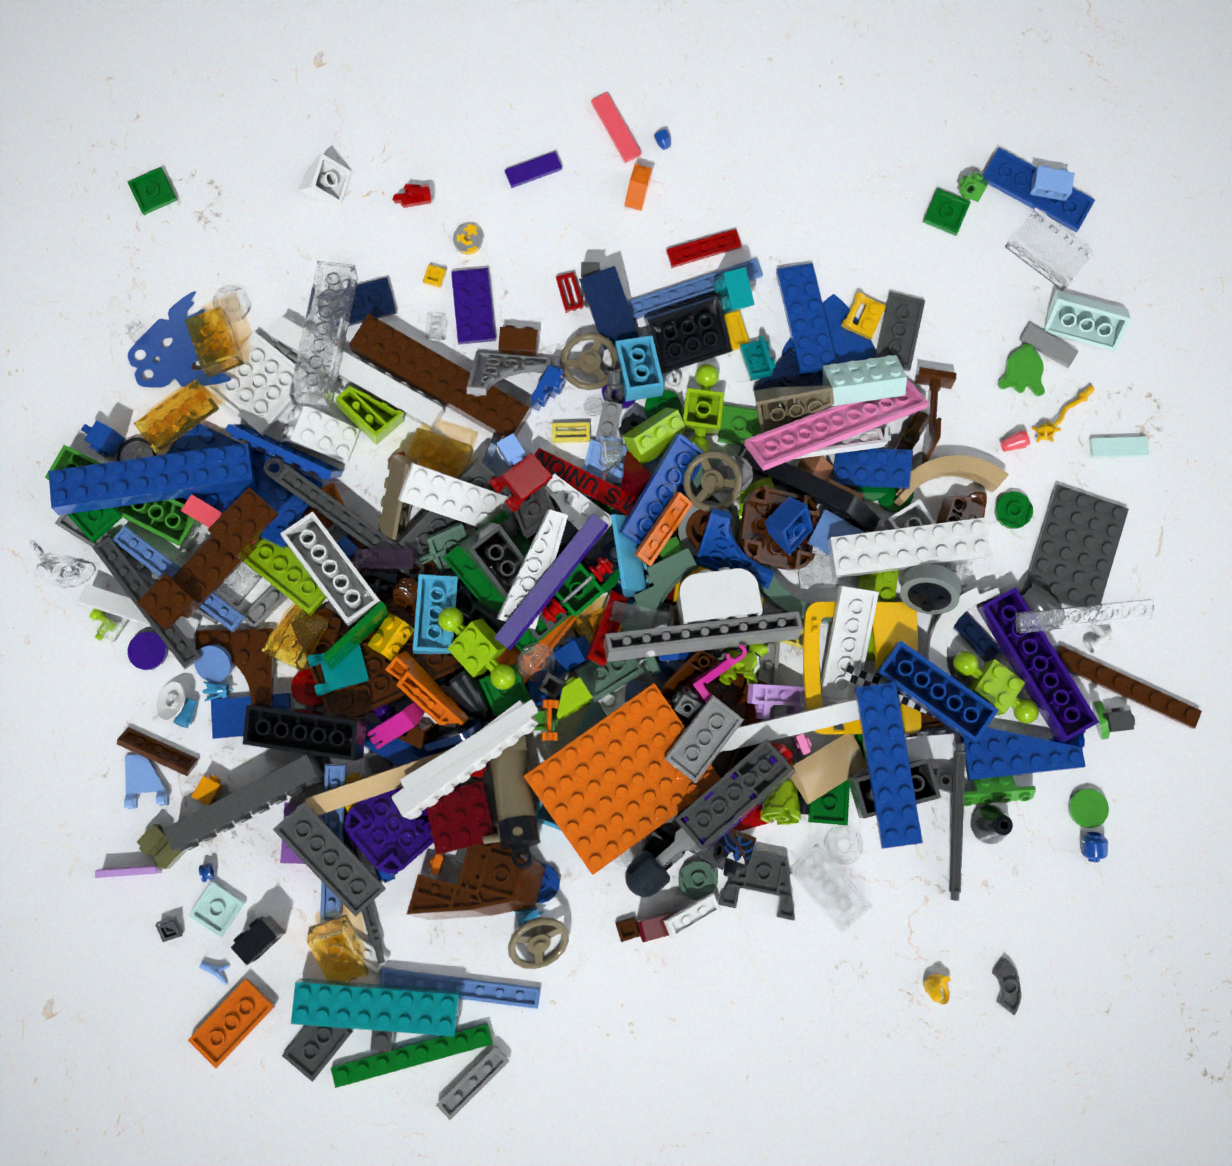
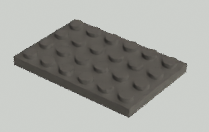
[1023,484,1129,615]

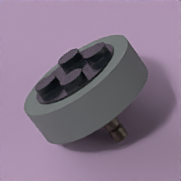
[900,564,961,614]

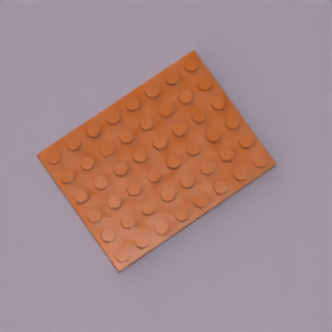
[523,683,721,875]

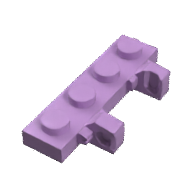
[747,683,806,720]

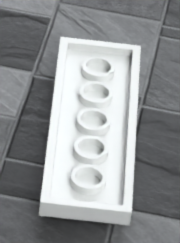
[398,462,513,528]
[820,585,879,703]

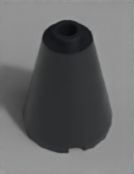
[440,669,491,720]
[970,805,1013,844]

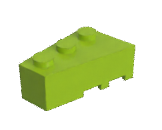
[336,386,404,445]

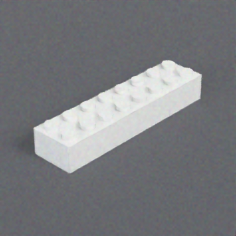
[827,517,991,579]

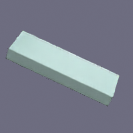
[1090,437,1149,458]

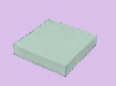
[188,881,246,938]

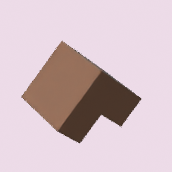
[797,456,834,481]

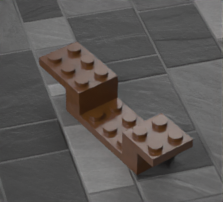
[137,487,279,630]

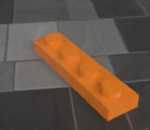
[634,492,693,566]

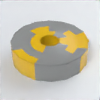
[453,224,483,255]

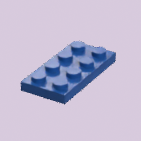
[833,449,913,489]

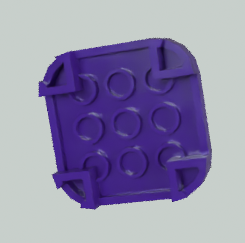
[344,787,434,874]

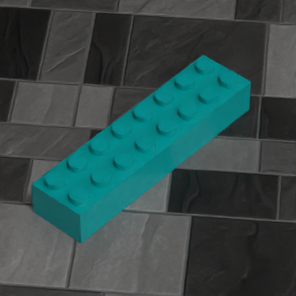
[291,978,460,1037]

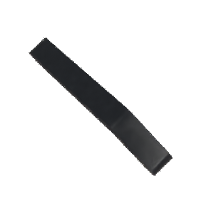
[737,444,881,533]

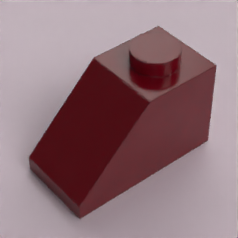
[620,451,652,498]

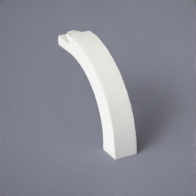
[925,587,1001,676]

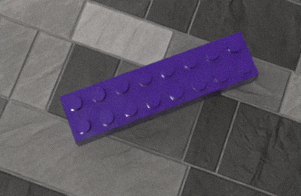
[977,587,1099,743]

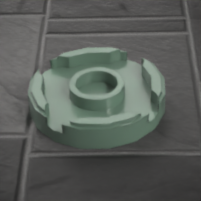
[678,860,718,900]

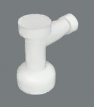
[1084,620,1114,654]

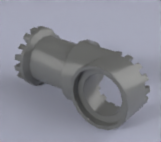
[604,365,624,403]

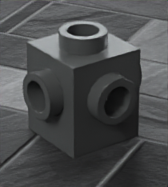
[672,686,704,720]

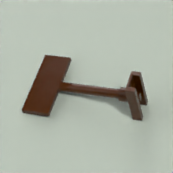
[915,367,957,464]

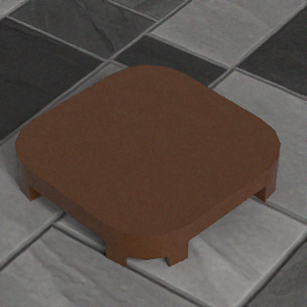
[738,486,820,571]

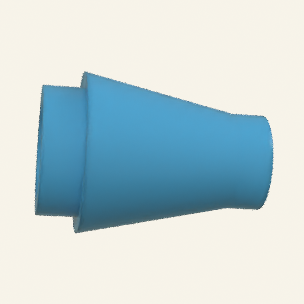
[173,698,198,729]

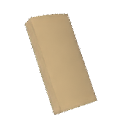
[790,734,867,805]

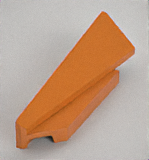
[385,651,469,725]

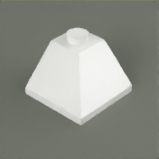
[299,153,351,205]

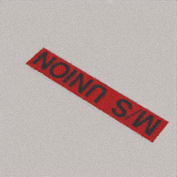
[534,447,638,516]

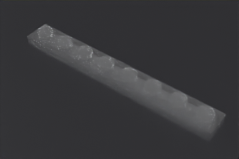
[1016,599,1154,633]

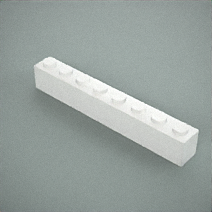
[391,700,538,820]

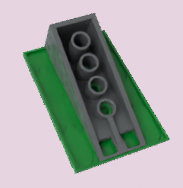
[442,510,572,654]

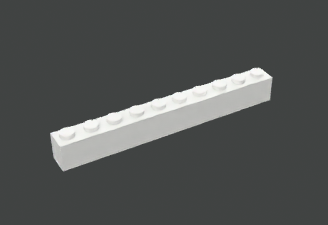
[269,316,445,431]

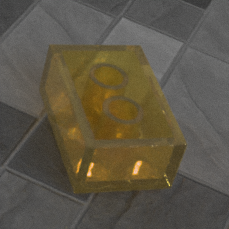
[185,306,245,378]
[407,427,473,478]

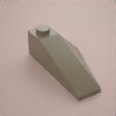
[754,386,834,434]

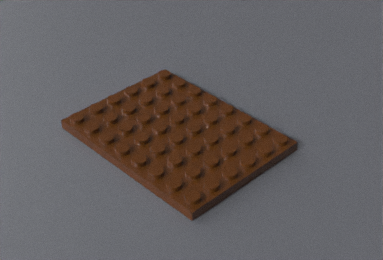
[291,560,464,717]

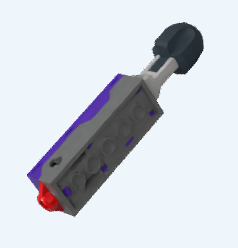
[625,739,795,897]

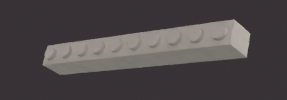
[604,611,803,662]

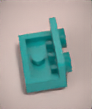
[739,335,775,381]

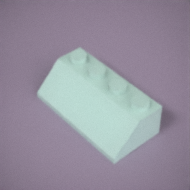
[1043,290,1131,351]

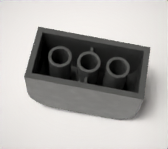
[848,758,941,819]

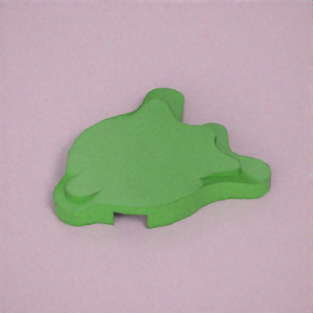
[998,344,1045,397]

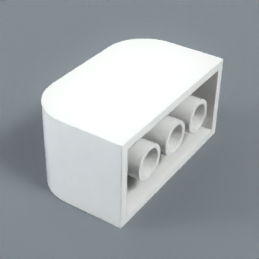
[677,567,763,625]

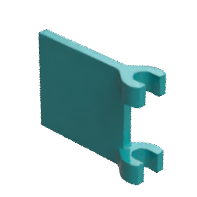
[307,644,369,696]

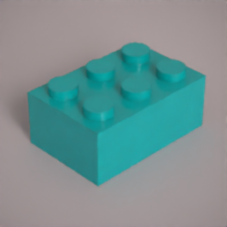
[713,267,755,314]

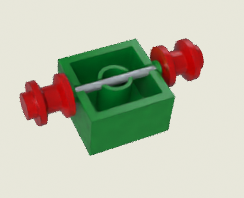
[541,557,613,623]

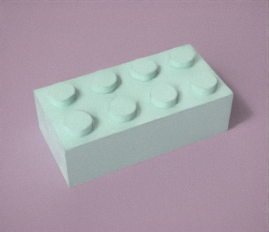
[822,355,907,406]

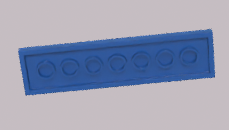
[855,682,923,849]

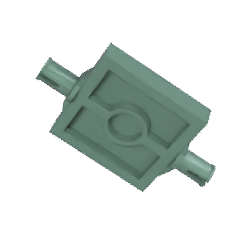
[419,522,470,573]

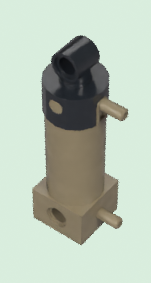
[483,726,540,870]

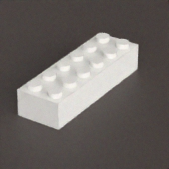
[280,512,380,629]

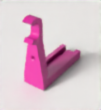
[692,643,746,702]
[366,703,425,749]

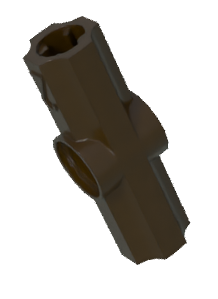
[894,411,929,450]

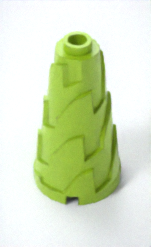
[761,746,801,825]

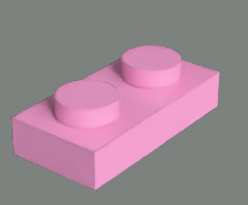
[791,734,812,756]

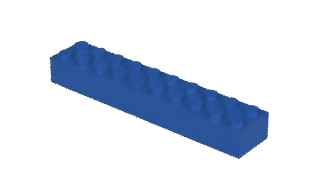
[48,443,256,515]

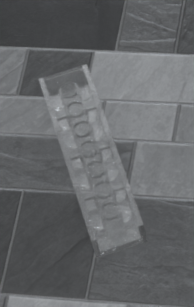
[289,261,358,410]

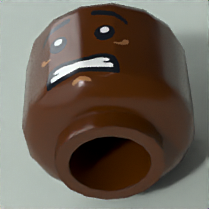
[392,577,418,606]

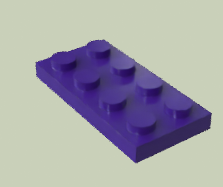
[451,268,495,345]

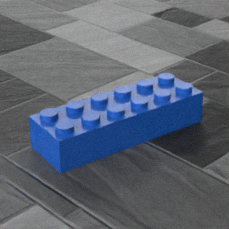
[874,641,999,743]

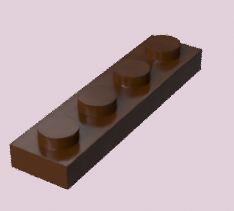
[117,727,198,776]

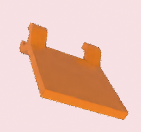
[542,699,559,741]

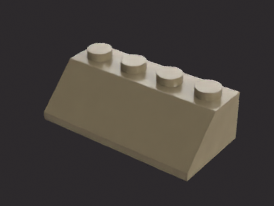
[377,454,419,540]

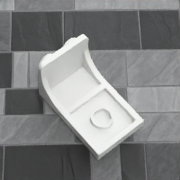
[281,405,360,465]

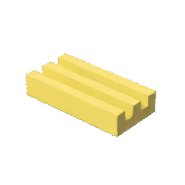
[552,422,590,443]

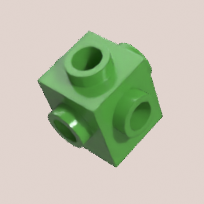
[958,171,989,202]

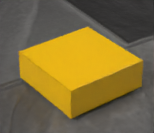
[423,264,447,288]

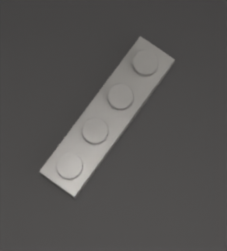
[436,1046,510,1120]

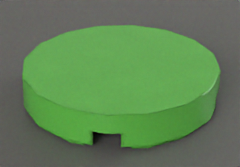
[1092,701,1110,740]
[1069,789,1109,828]

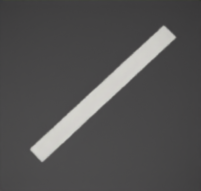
[400,700,538,792]

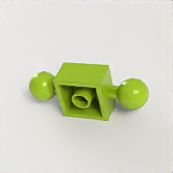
[682,364,725,452]
[438,607,516,690]
[953,651,1039,724]

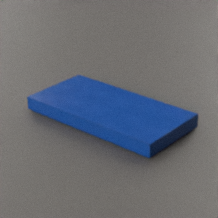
[211,693,291,739]

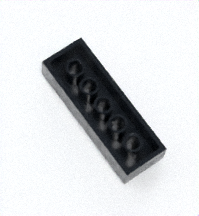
[243,703,367,761]

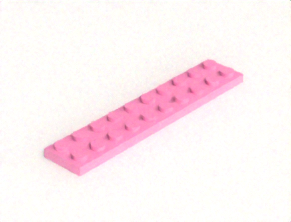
[744,379,929,471]

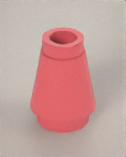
[1000,430,1030,452]

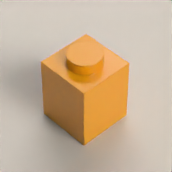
[191,774,225,806]

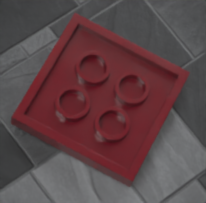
[426,781,495,855]

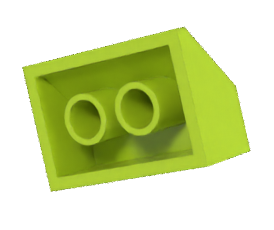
[622,407,685,466]
[557,677,593,722]

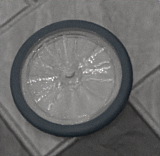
[116,437,157,461]

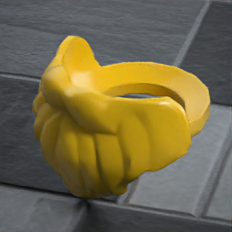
[923,973,951,1005]

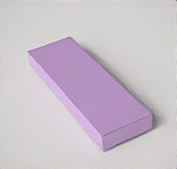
[95,865,162,878]

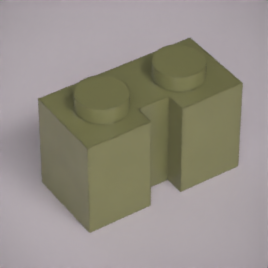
[137,824,187,870]

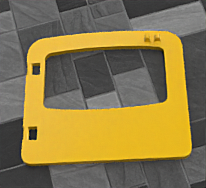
[803,602,922,735]

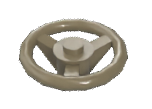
[560,333,619,390]
[683,451,742,512]
[508,917,569,969]

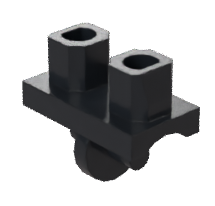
[362,564,399,596]

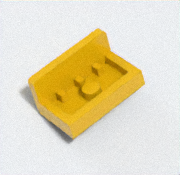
[368,613,414,661]

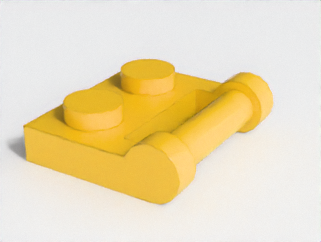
[841,292,886,340]

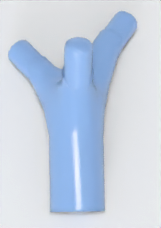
[199,961,229,985]

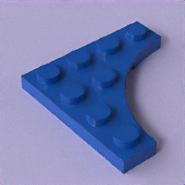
[696,508,774,589]

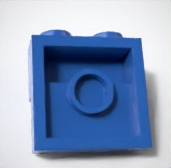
[531,365,565,411]

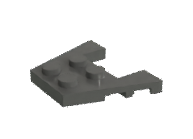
[718,850,795,921]

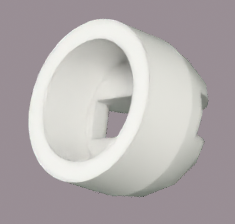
[666,371,681,387]

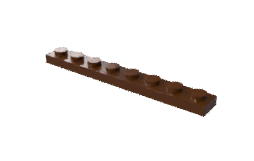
[1056,645,1202,729]

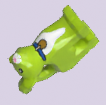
[719,643,769,686]

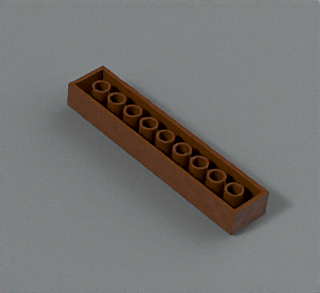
[348,314,531,439]

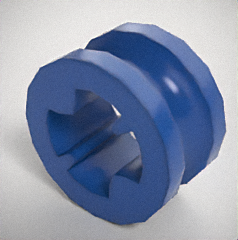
[199,863,214,883]

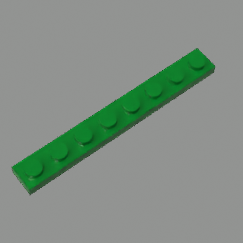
[331,1023,493,1088]

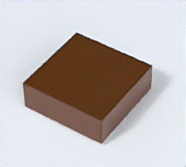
[615,917,640,942]

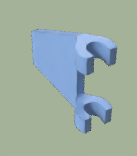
[124,754,169,809]

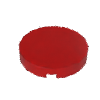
[291,669,323,707]

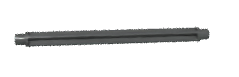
[949,742,966,901]

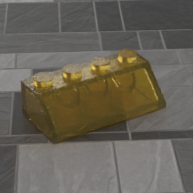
[133,379,219,454]

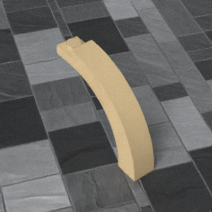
[894,455,1009,507]

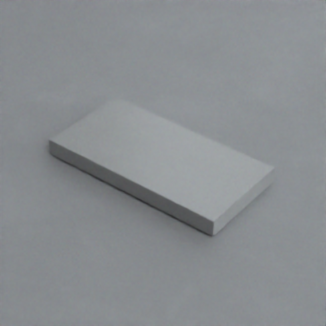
[664,695,744,783]

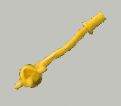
[1032,385,1095,442]

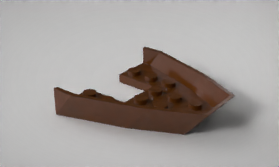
[407,824,546,920]

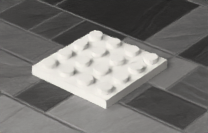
[205,331,312,435]

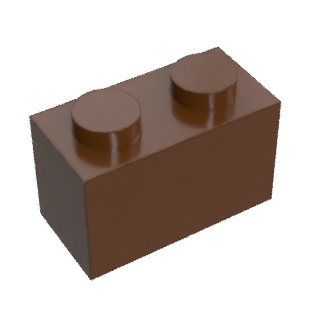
[498,325,538,356]

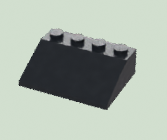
[644,295,732,374]

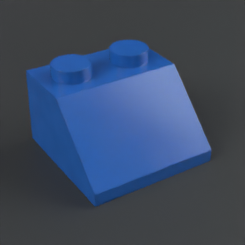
[765,496,814,555]

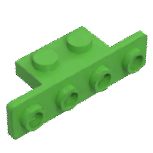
[964,776,1036,806]

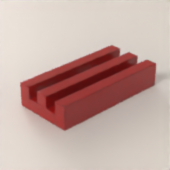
[556,272,583,313]

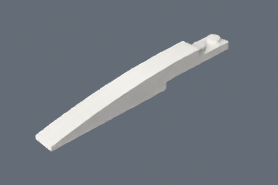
[720,699,860,752]

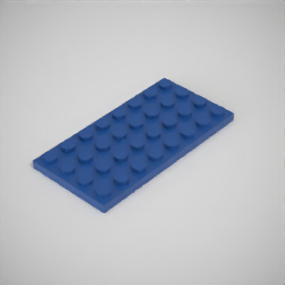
[165,418,323,549]

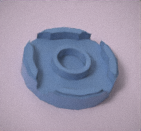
[194,644,233,683]

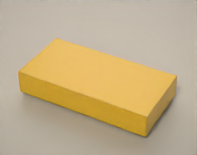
[723,310,750,351]

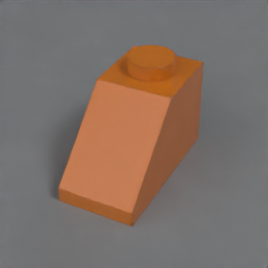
[624,164,652,211]

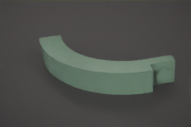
[758,565,833,624]

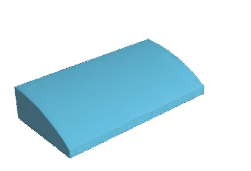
[413,574,458,654]

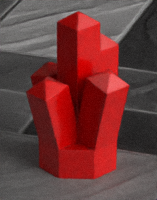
[392,183,431,208]

